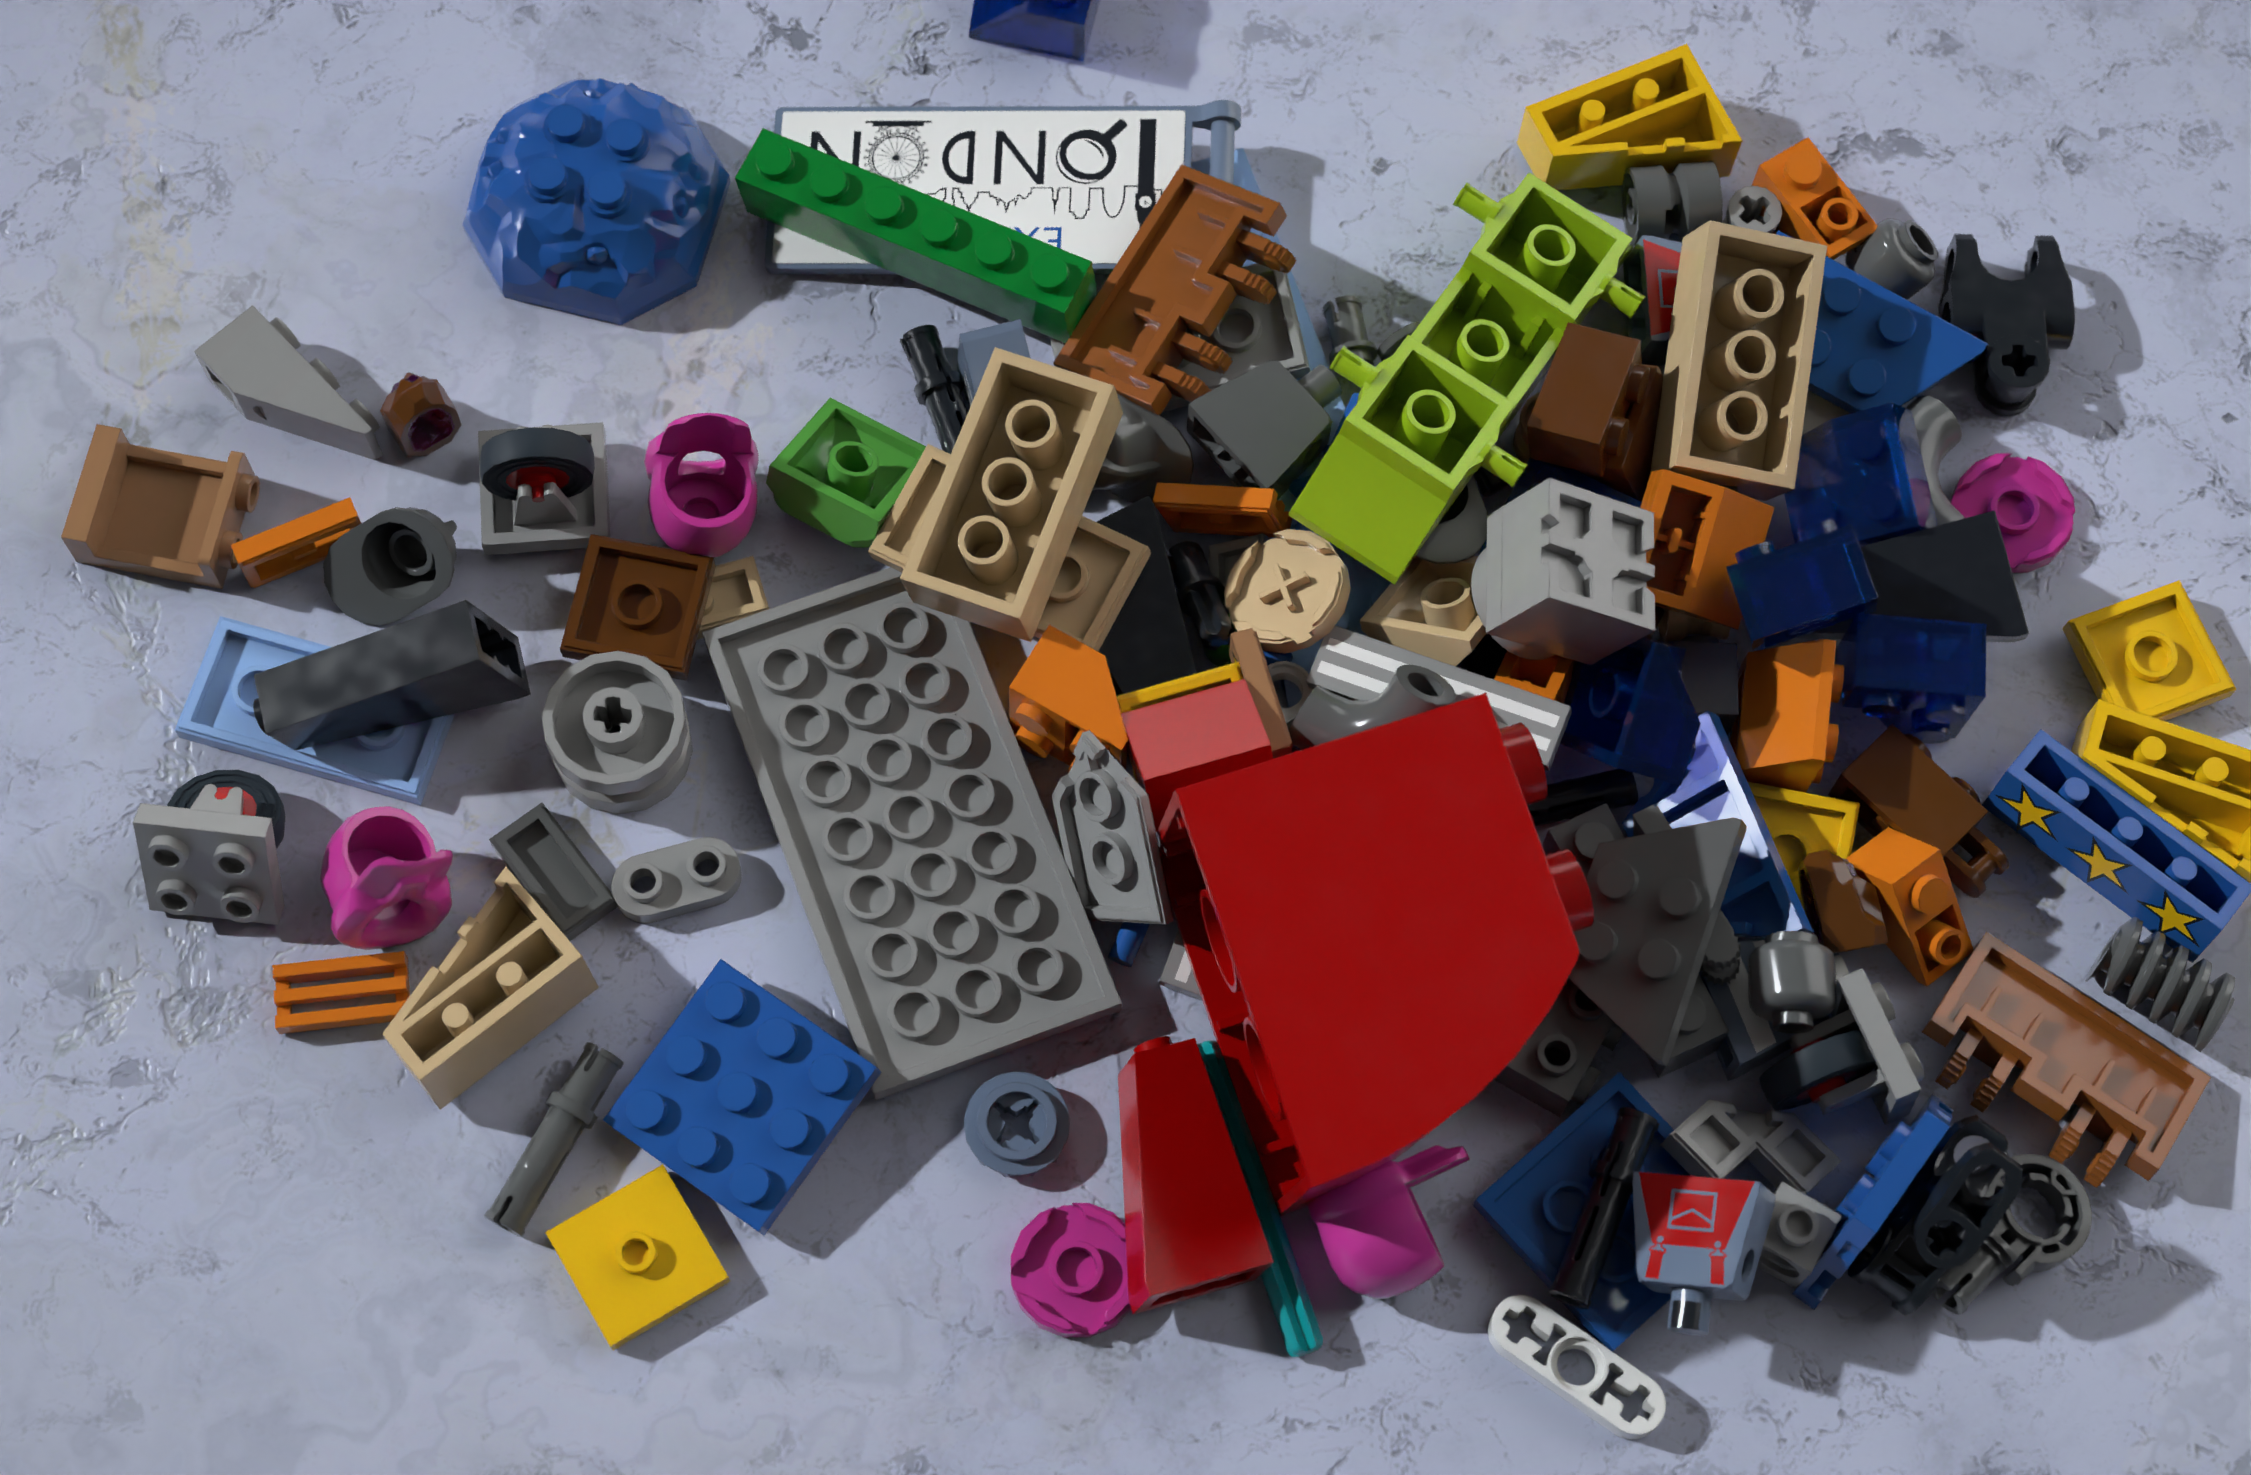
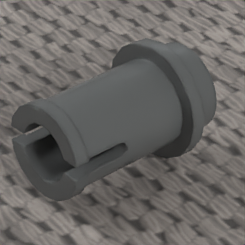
[1323,296,1378,377]

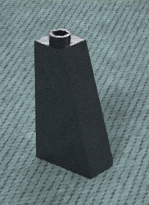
[1096,495,1197,696]
[1760,510,2029,642]
[253,600,531,750]

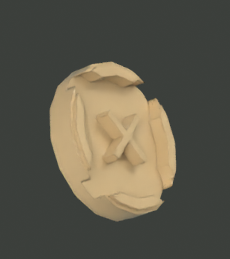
[1224,529,1351,653]

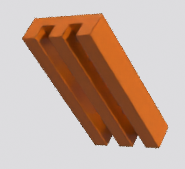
[1153,482,1292,538]
[231,497,361,588]
[272,951,410,1034]

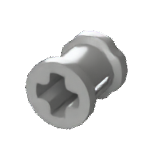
[1722,186,1782,233]

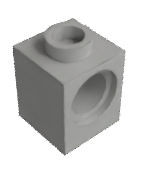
[1757,1182,1842,1289]

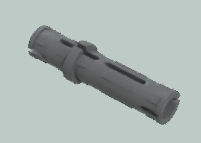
[484,1042,624,1237]

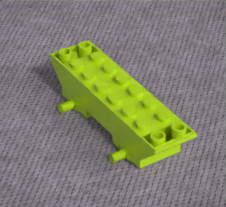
[1288,172,1646,585]

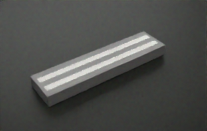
[1306,625,1572,771]

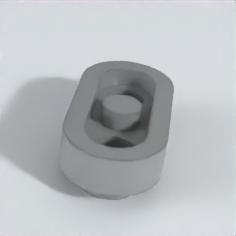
[612,837,742,923]

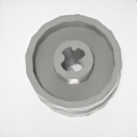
[542,651,693,814]

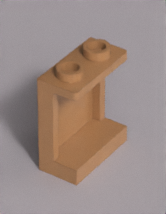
[61,424,260,589]

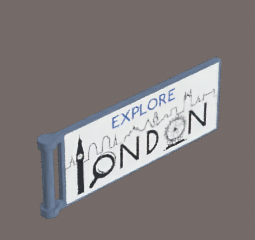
[764,100,1241,274]

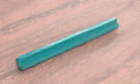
[1197,1040,1324,1357]

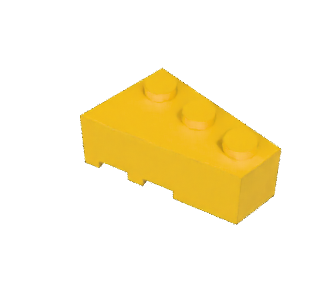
[1517,44,1742,190]
[2071,699,2251,883]

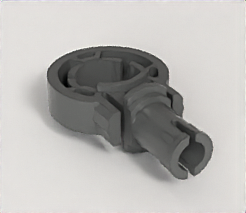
[1932,1154,2092,1314]

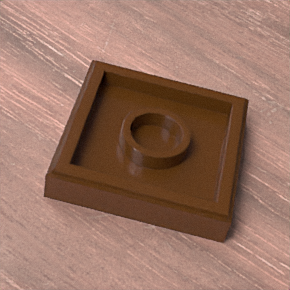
[560,534,716,681]

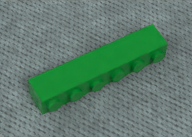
[735,128,1098,343]

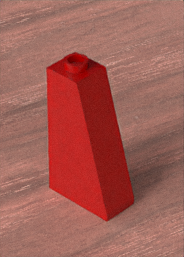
[1118,1036,1274,1314]

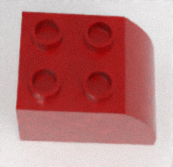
[1156,693,1594,1217]

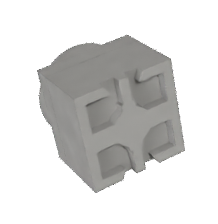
[1471,478,1655,665]

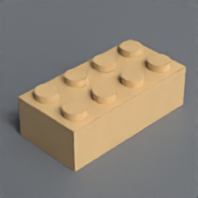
[1650,220,1827,501]
[900,347,1123,642]

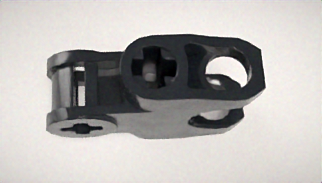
[1938,234,2075,416]
[1848,1115,2023,1316]

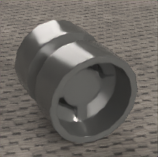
[1622,161,1723,246]

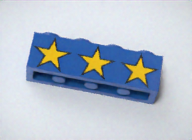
[1982,729,2251,963]

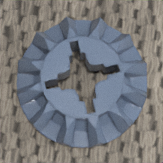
[964,1072,1070,1178]

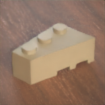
[382,866,599,1110]

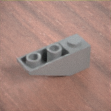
[194,305,383,461]

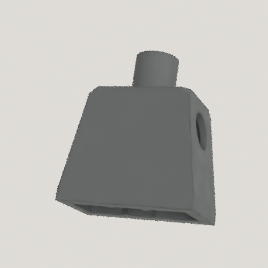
[1186,360,1342,500]

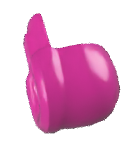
[644,413,759,557]
[320,806,453,950]
[1308,1145,1470,1299]

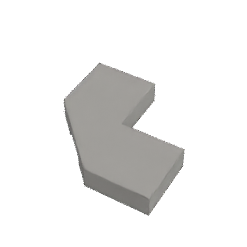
[1661,1100,1841,1195]

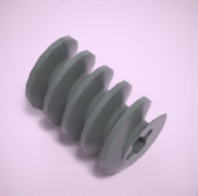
[2085,916,2235,1052]

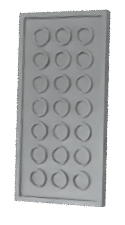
[702,567,1122,1101]

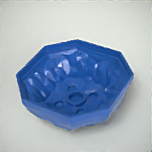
[462,78,731,325]

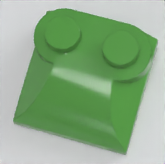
[766,398,926,548]

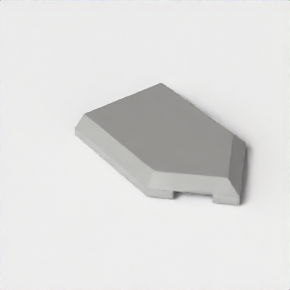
[1052,730,1173,924]

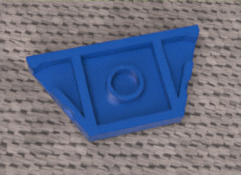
[1776,230,1988,426]
[1622,710,1813,938]
[1792,1094,1954,1310]

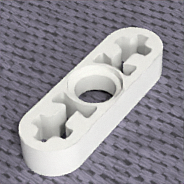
[1488,1295,1666,1440]

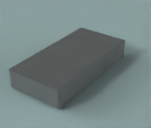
[489,803,617,941]

